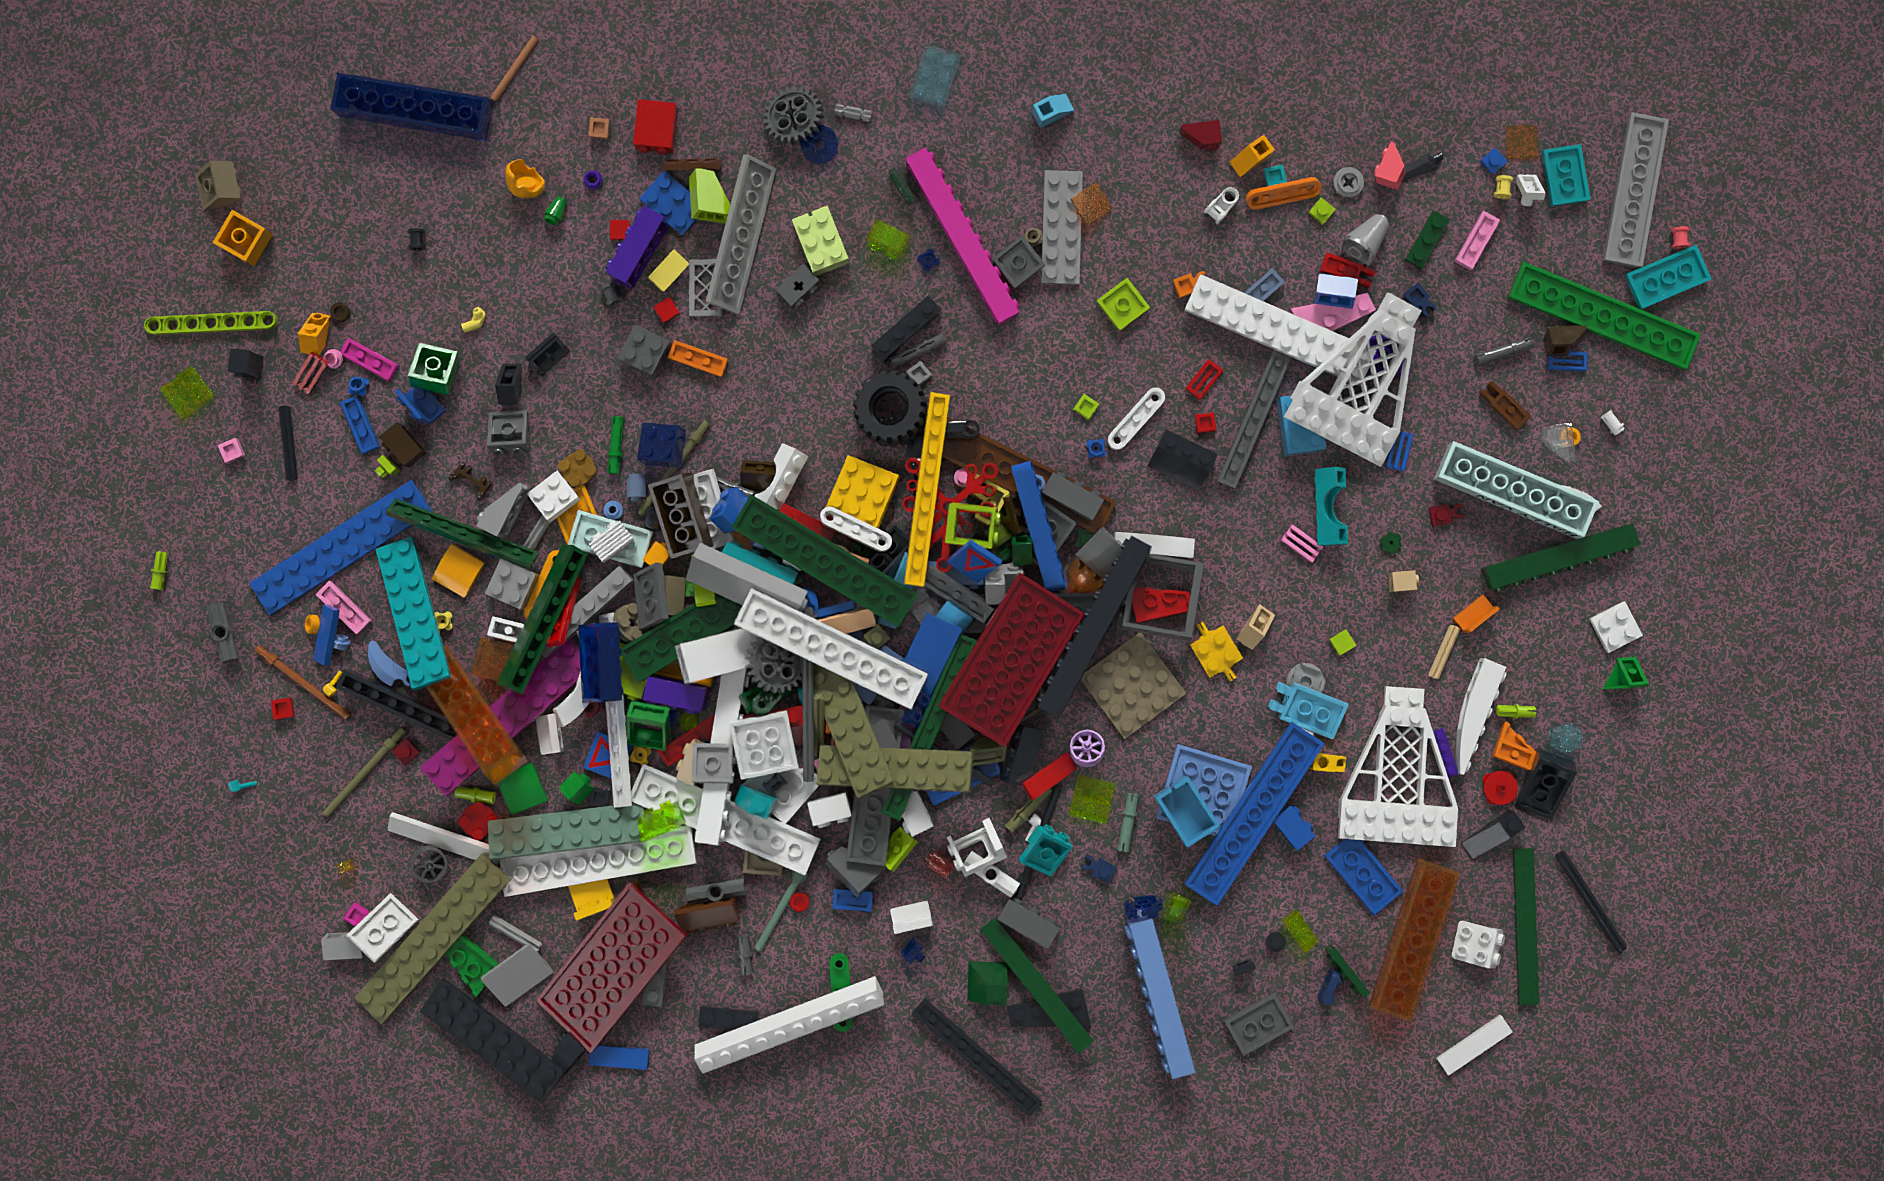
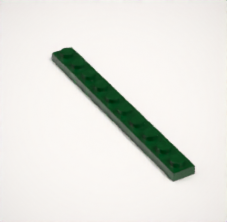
[881,634,977,821]

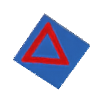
[947,540,1002,583]
[583,732,634,779]

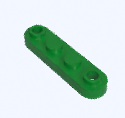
[829,953,853,1032]

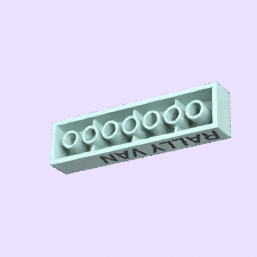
[1434,441,1599,539]

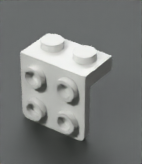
[1452,921,1505,968]

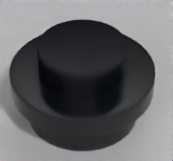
[1266,932,1286,952]

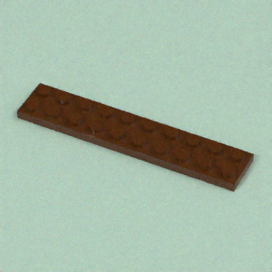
[941,417,1117,534]

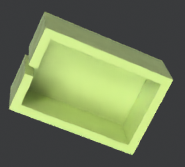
[792,206,849,276]

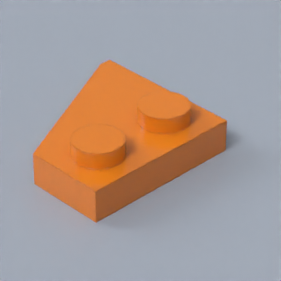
[1492,721,1536,771]

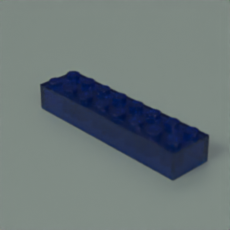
[330,72,493,141]

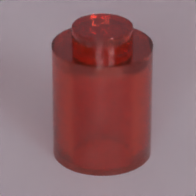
[924,851,955,880]

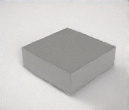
[906,361,932,386]

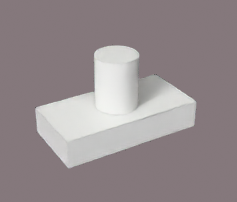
[1516,175,1545,206]

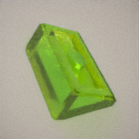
[1281,909,1318,953]

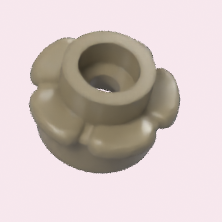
[1024,228,1043,246]

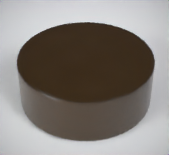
[330,302,351,322]

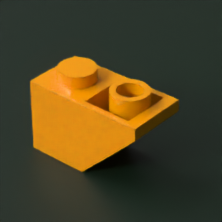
[1229,135,1275,178]
[298,313,331,356]

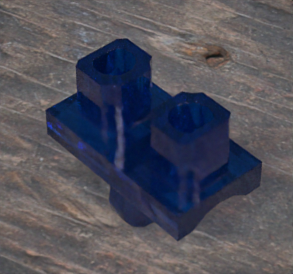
[901,691,932,729]

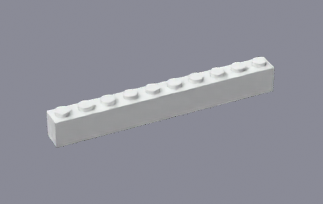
[695,668,751,845]
[694,977,884,1074]

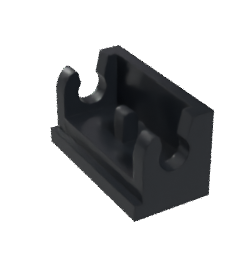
[525,333,570,376]

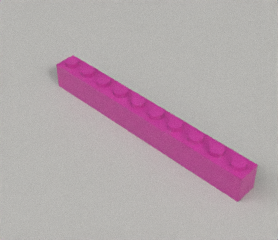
[905,148,1020,326]

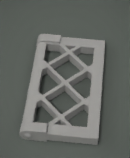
[689,259,723,317]

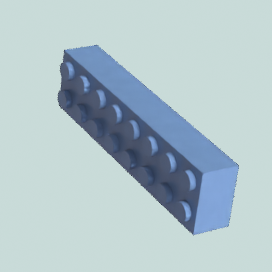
[1124,914,1195,1079]

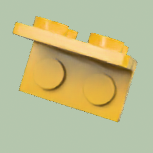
[568,879,615,921]

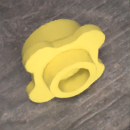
[435,612,453,631]

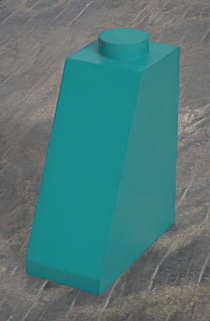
[734,784,777,819]

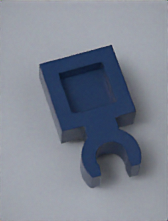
[1402,282,1437,318]
[1081,854,1117,884]

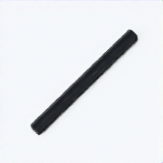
[1555,850,1627,953]

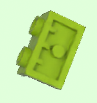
[885,827,918,872]

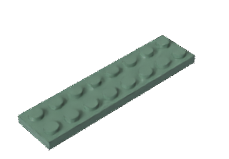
[488,803,647,861]

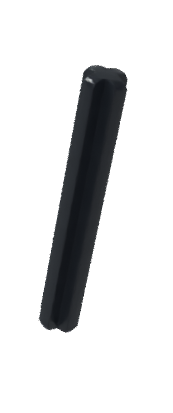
[278,405,298,481]

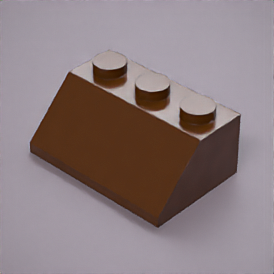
[674,897,740,934]

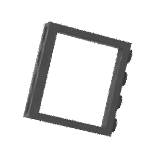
[1118,554,1204,642]

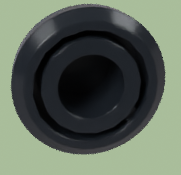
[643,506,662,532]

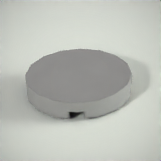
[1286,663,1325,693]

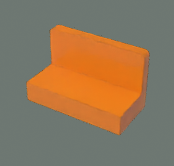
[1452,595,1499,633]

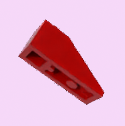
[779,503,835,541]

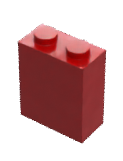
[633,99,678,155]

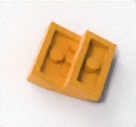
[432,543,485,598]

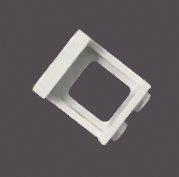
[947,818,1007,877]

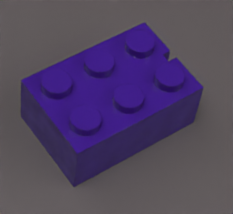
[643,675,710,714]

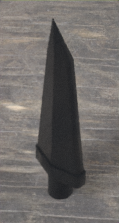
[1383,152,1443,188]

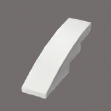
[1114,532,1195,558]

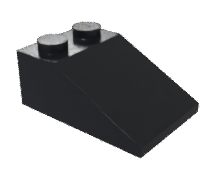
[1515,748,1577,820]

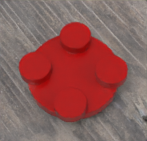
[1482,771,1518,805]
[458,801,498,840]

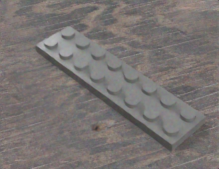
[1602,112,1669,268]
[706,155,776,314]

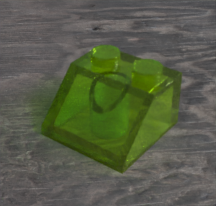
[637,800,686,843]

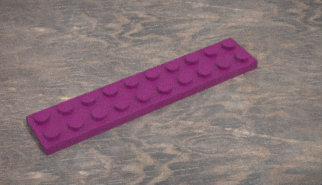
[420,638,583,797]

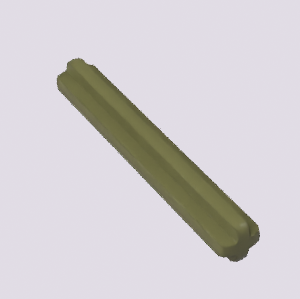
[814,694,825,757]

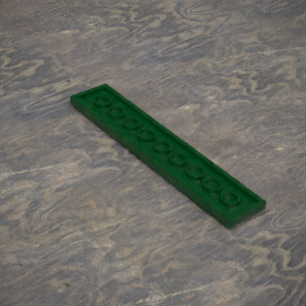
[731,494,918,628]
[619,554,805,683]

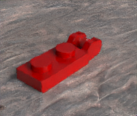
[1319,253,1375,288]

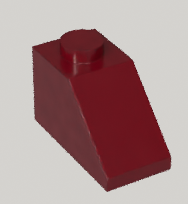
[1179,120,1222,152]

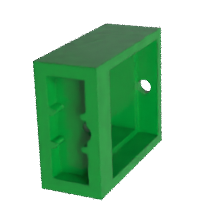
[626,701,670,751]

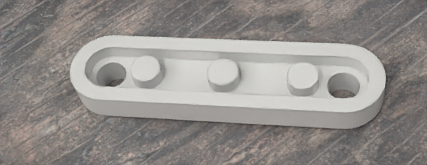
[1107,388,1165,450]
[820,507,892,552]

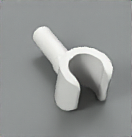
[1025,814,1041,842]

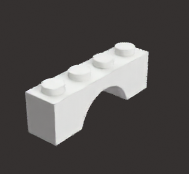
[755,443,808,510]

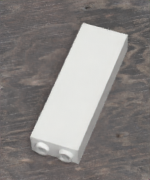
[675,628,790,684]

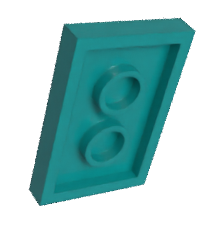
[1541,144,1591,207]

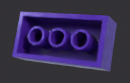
[606,206,669,291]

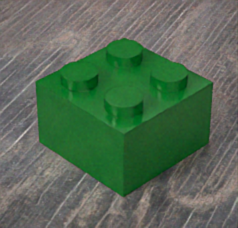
[408,343,459,395]

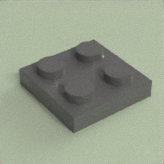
[992,235,1046,289]

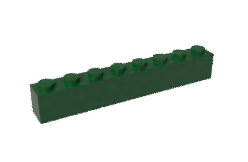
[1481,523,1640,592]
[496,544,588,694]

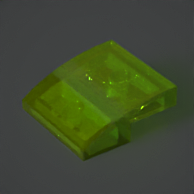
[159,365,215,420]
[1069,775,1115,824]

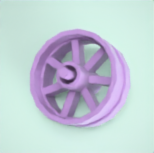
[1070,730,1105,767]

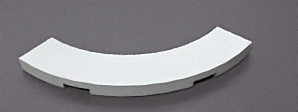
[553,623,602,727]

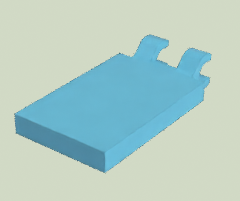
[1268,682,1348,739]

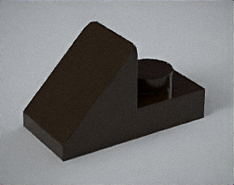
[1000,491,1028,534]

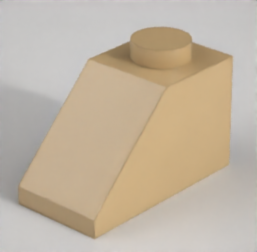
[1237,604,1275,650]

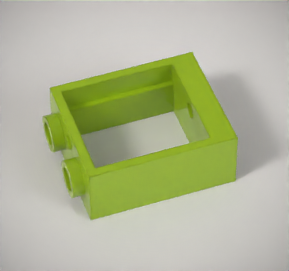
[945,502,1001,549]

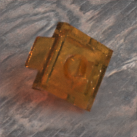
[471,637,514,681]

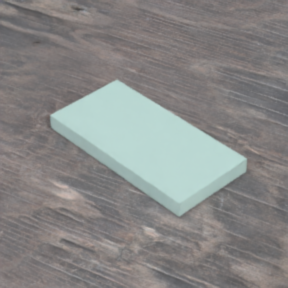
[568,510,653,568]

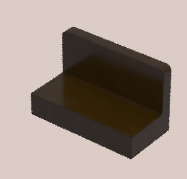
[740,460,776,492]

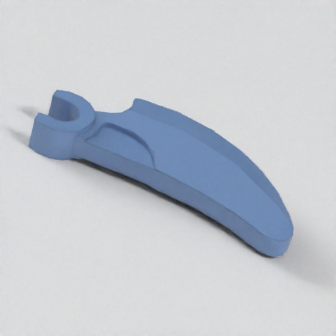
[368,641,411,687]

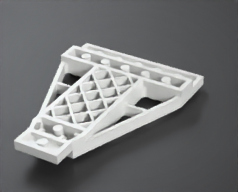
[1284,293,1422,467]
[1338,686,1458,847]

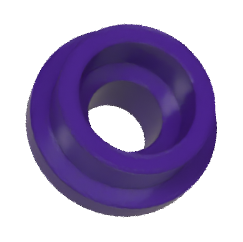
[583,170,603,190]

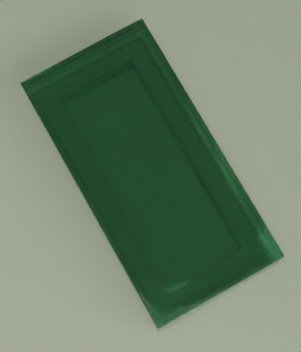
[888,167,916,206]

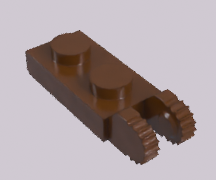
[1479,381,1531,431]

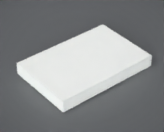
[346,893,419,963]

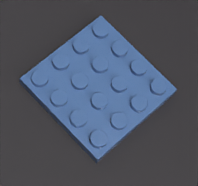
[1155,744,1252,836]

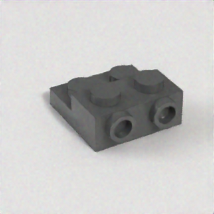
[487,410,530,456]

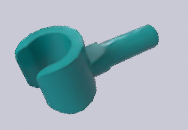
[227,779,258,792]

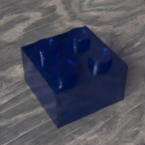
[637,422,686,468]

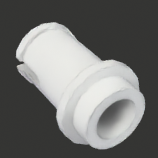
[1600,410,1625,435]

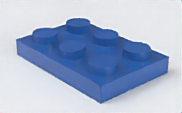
[639,170,698,237]

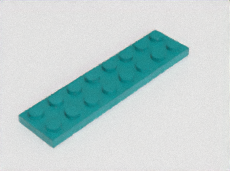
[376,536,452,690]

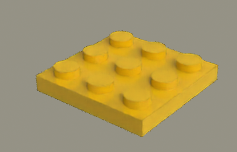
[826,455,901,529]

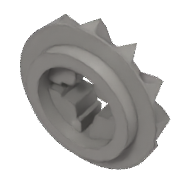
[1333,167,1364,198]

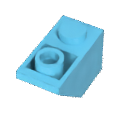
[1032,94,1074,128]

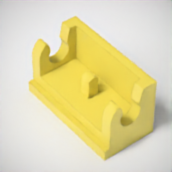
[648,250,689,292]

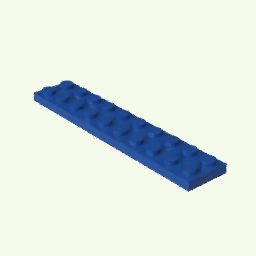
[249,480,433,616]
[1184,722,1325,906]

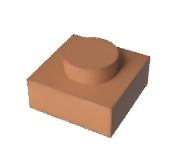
[588,117,611,140]

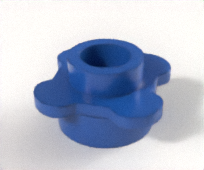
[348,377,369,396]
[1086,439,1106,459]

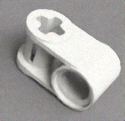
[1204,187,1239,225]

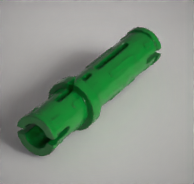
[607,416,625,475]

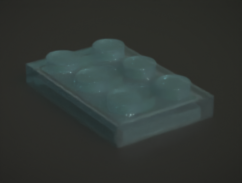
[908,44,962,110]

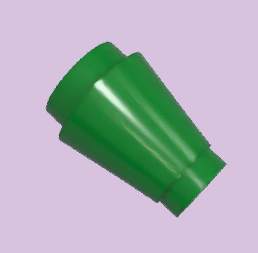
[543,196,567,226]

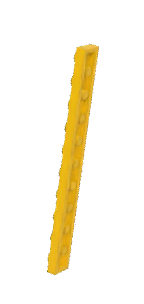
[904,392,950,587]

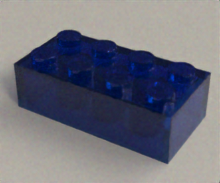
[578,622,623,703]

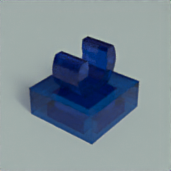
[901,938,926,964]

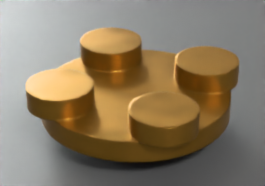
[558,449,597,487]

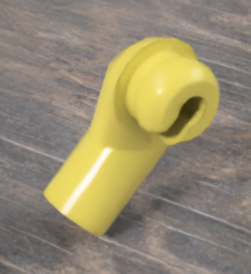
[461,307,485,333]

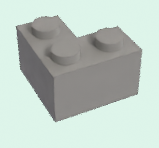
[984,563,1023,605]

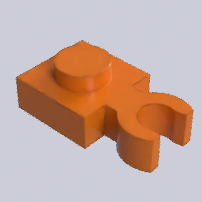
[1172,271,1205,299]

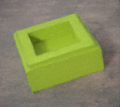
[1073,394,1100,420]
[1329,629,1356,656]

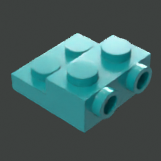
[1019,824,1073,876]

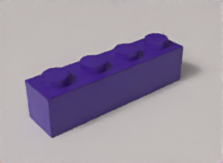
[1433,728,1459,778]

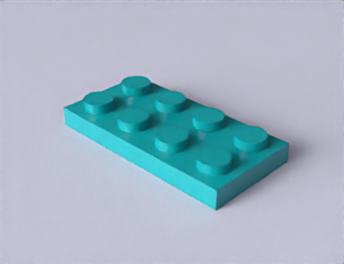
[1624,245,1712,309]

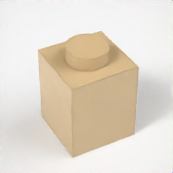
[1388,570,1419,592]

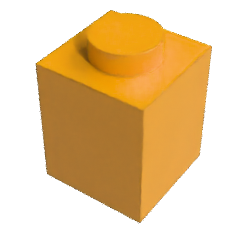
[643,541,670,568]

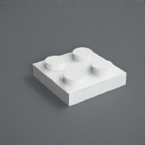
[527,470,580,523]
[1589,601,1643,653]

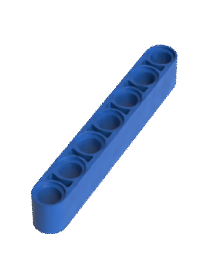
[1012,461,1067,593]

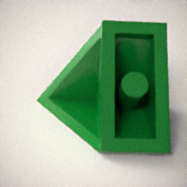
[1601,657,1649,690]

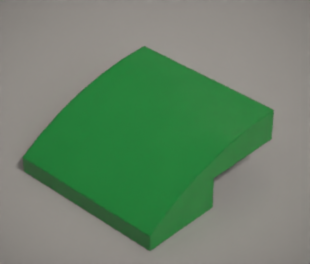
[497,762,548,815]

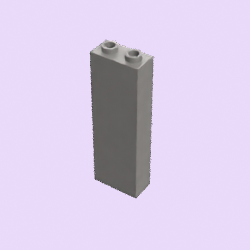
[686,543,808,613]

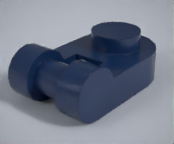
[1318,968,1342,1005]

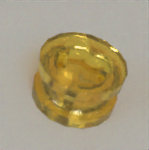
[336,859,356,874]

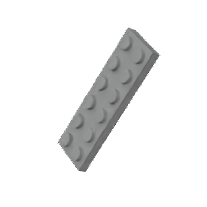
[1041,170,1083,285]

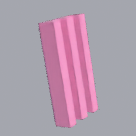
[1281,524,1323,563]

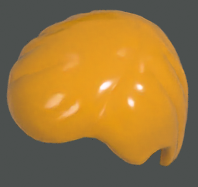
[505,159,545,198]

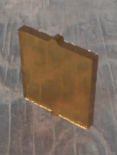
[1506,124,1538,160]
[1070,182,1113,226]

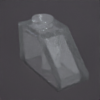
[1541,423,1576,462]

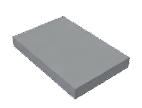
[481,943,553,1007]

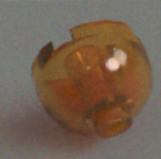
[1066,557,1104,593]

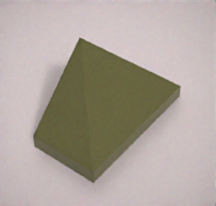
[969,735,1007,766]

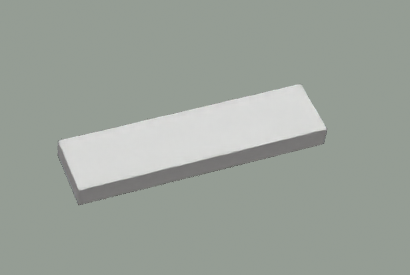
[1436,1015,1512,1076]

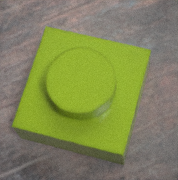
[1308,197,1336,225]

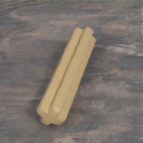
[1428,625,1460,679]

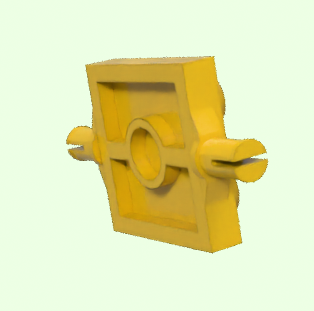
[1190,622,1243,682]

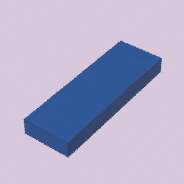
[340,395,381,455]
[313,604,340,666]
[589,1045,649,1070]

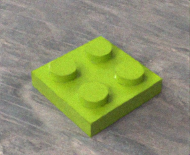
[1096,278,1150,331]

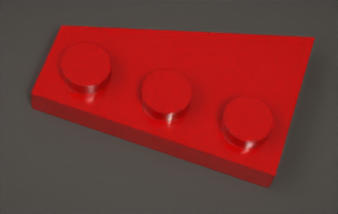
[1132,587,1189,624]

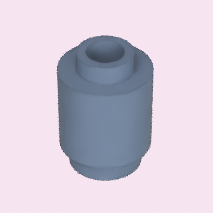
[627,474,646,502]

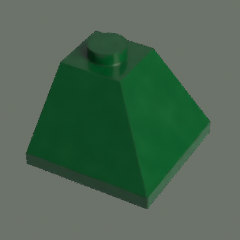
[967,961,1007,1005]

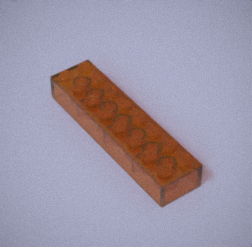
[426,646,528,785]
[1368,858,1460,1022]

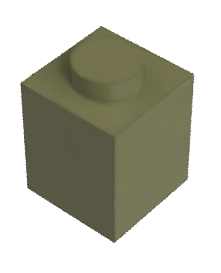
[862,622,890,649]

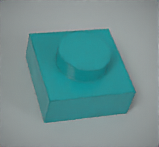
[1263,164,1287,186]

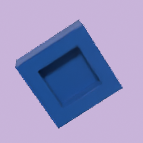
[1480,148,1508,175]

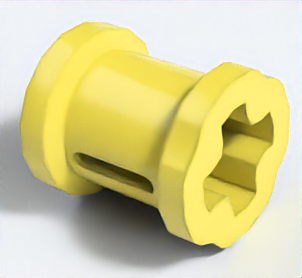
[1494,175,1513,199]

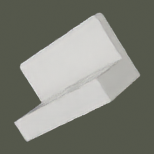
[536,714,564,755]
[890,901,933,934]

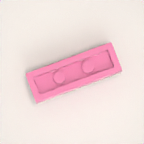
[1454,211,1500,271]
[316,581,372,635]

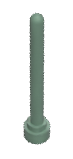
[755,870,809,952]

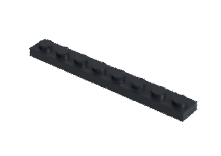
[912,997,1042,1117]

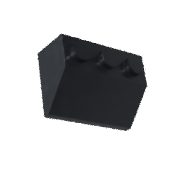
[1147,429,1218,491]
[865,525,910,579]

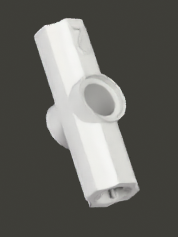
[963,851,1020,898]

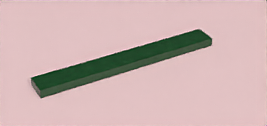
[386,498,539,569]
[1513,848,1539,1005]
[980,918,1094,1054]

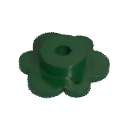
[1380,532,1402,554]

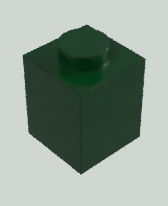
[1012,534,1033,566]

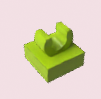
[375,455,400,478]

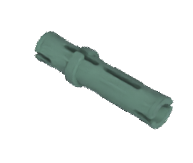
[1117,792,1139,852]

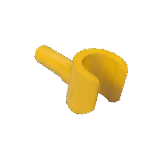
[323,670,343,697]

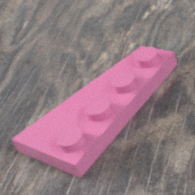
[1290,293,1376,331]

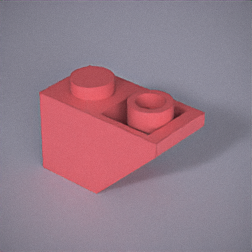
[1374,142,1406,190]

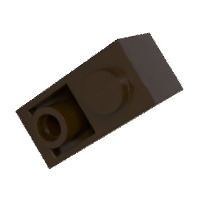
[1544,325,1587,356]

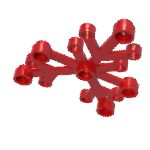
[903,458,999,573]

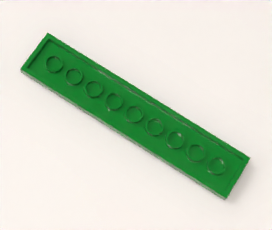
[1507,262,1701,370]

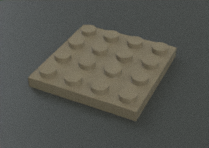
[1081,633,1186,739]

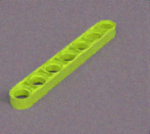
[144,311,278,335]

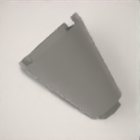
[1339,214,1389,266]

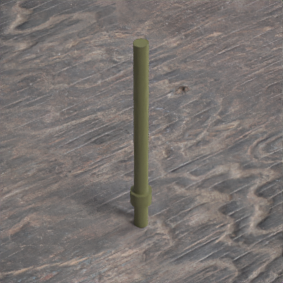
[637,420,711,516]
[323,727,407,817]

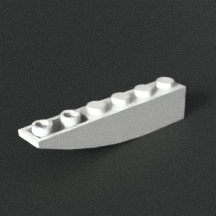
[1455,658,1506,775]

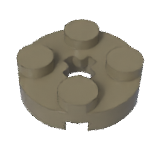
[613,603,649,643]

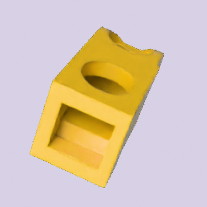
[1308,753,1346,772]

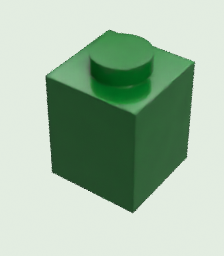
[558,771,594,805]

